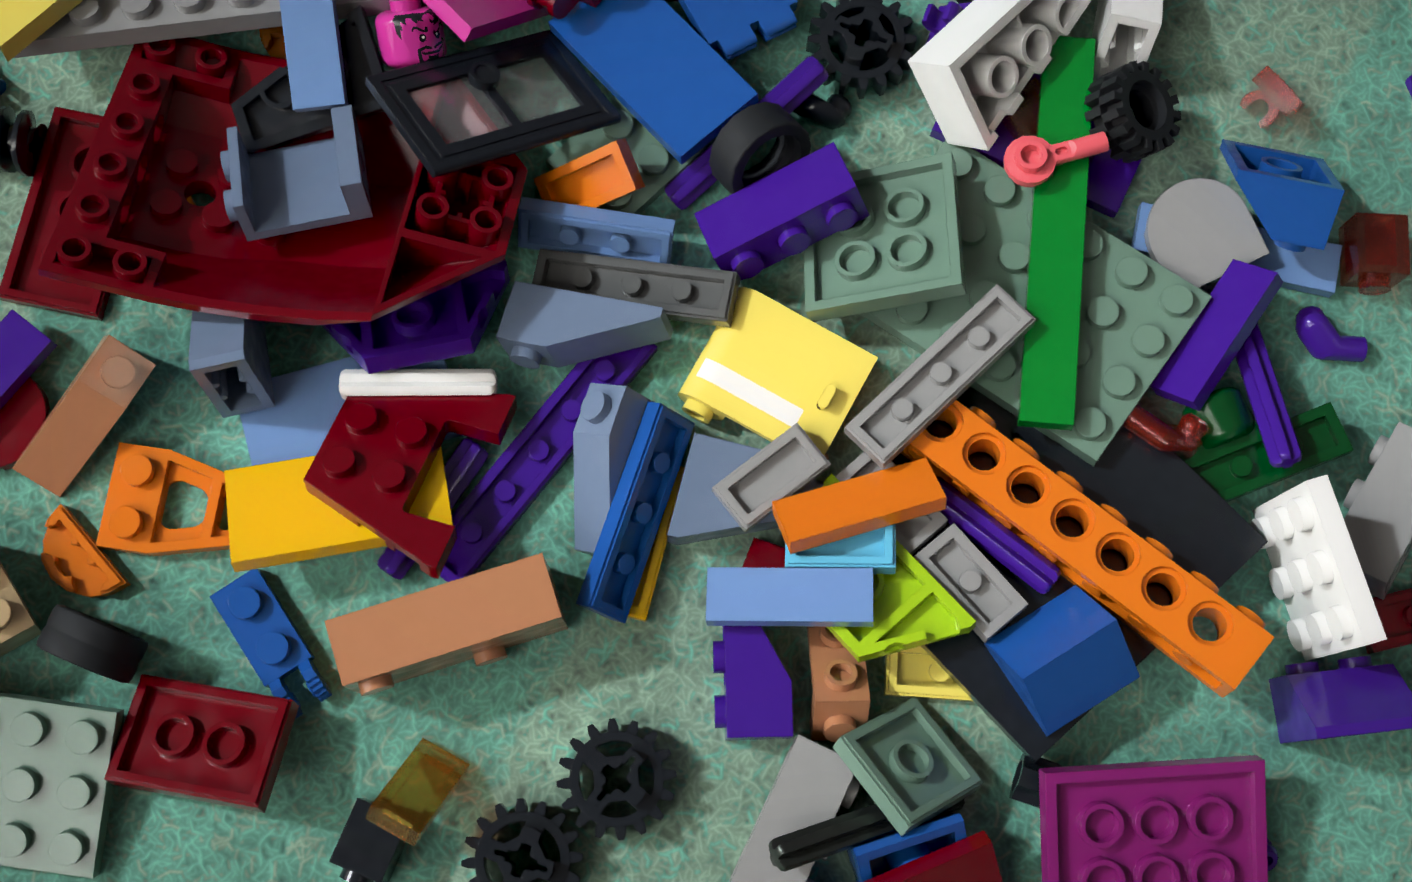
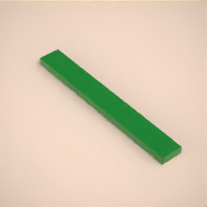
[1017,36,1096,431]

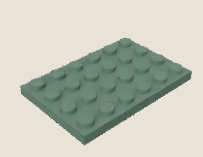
[860,140,1212,467]

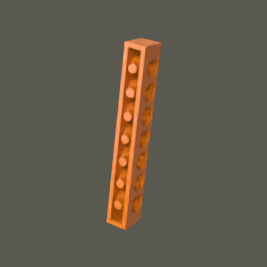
[901,400,1275,698]

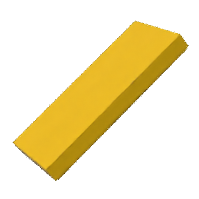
[224,447,454,572]

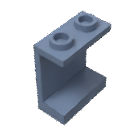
[220,104,373,241]

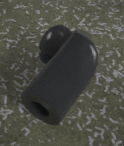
[793,94,852,130]

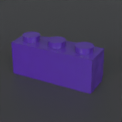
[694,142,870,281]

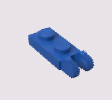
[209,568,332,719]

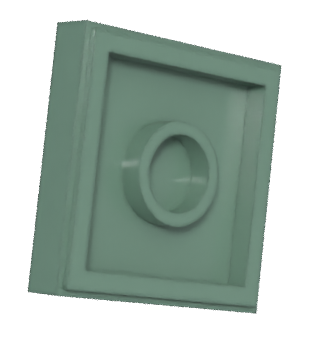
[833,697,984,837]

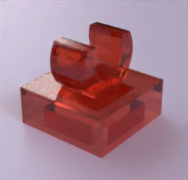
[1240,65,1306,129]

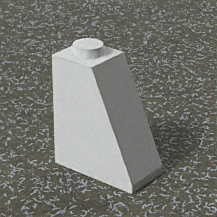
[1092,0,1163,82]

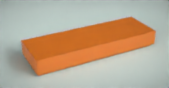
[772,457,947,554]

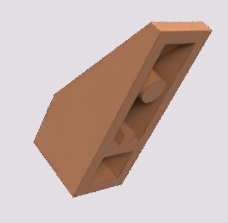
[12,335,156,497]

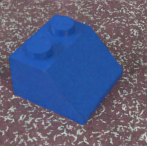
[1220,139,1345,252]

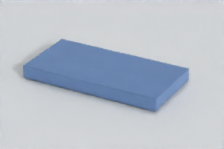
[240,356,463,466]

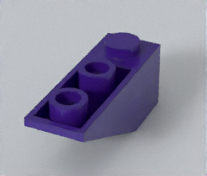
[713,626,794,740]

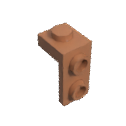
[806,626,871,743]

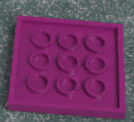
[1039,755,1268,882]

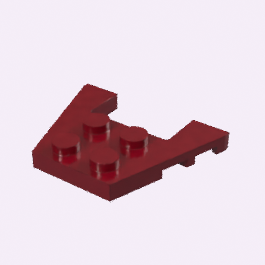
[303,394,517,579]

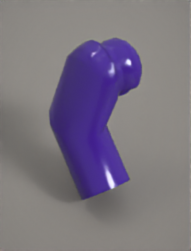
[1295,306,1368,362]

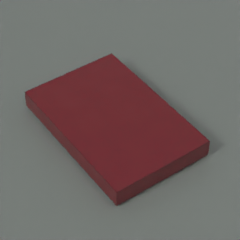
[104,674,299,813]

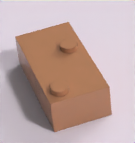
[324,553,568,696]

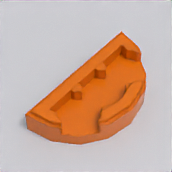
[41,504,131,598]

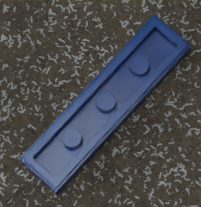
[576,402,695,623]

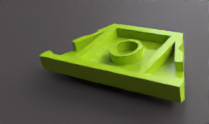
[822,473,976,662]

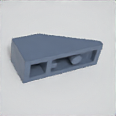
[496,281,673,369]
[573,383,653,555]

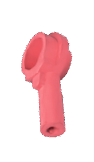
[1003,131,1109,187]

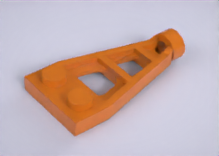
[96,442,230,556]

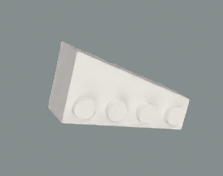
[908,0,1091,151]

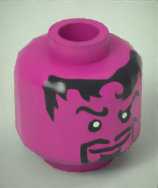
[375,0,447,69]

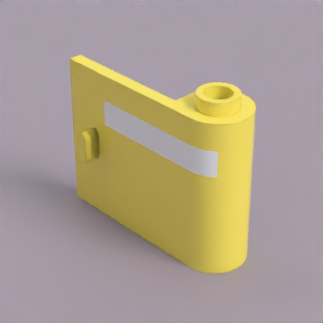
[678,287,878,456]

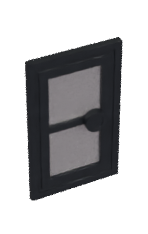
[365,30,621,178]

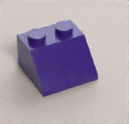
[1269,656,1412,744]

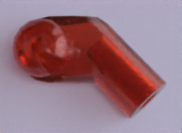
[1123,405,1208,452]

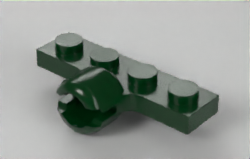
[1181,387,1354,502]

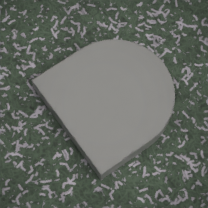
[1144,178,1270,288]

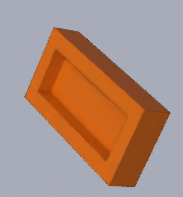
[534,138,645,208]

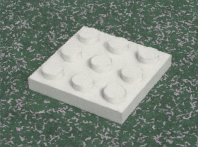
[1251,475,1387,661]

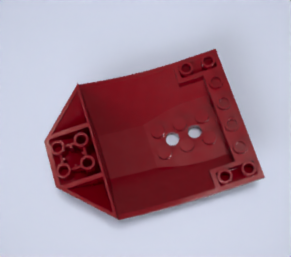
[38,37,528,325]

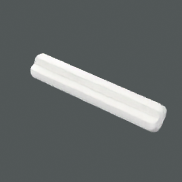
[339,369,497,400]

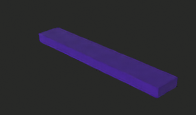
[440,344,658,582]

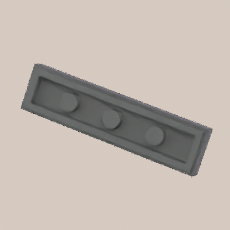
[532,249,741,328]

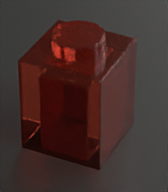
[1338,212,1410,295]

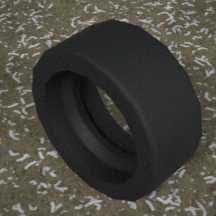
[709,102,811,194]

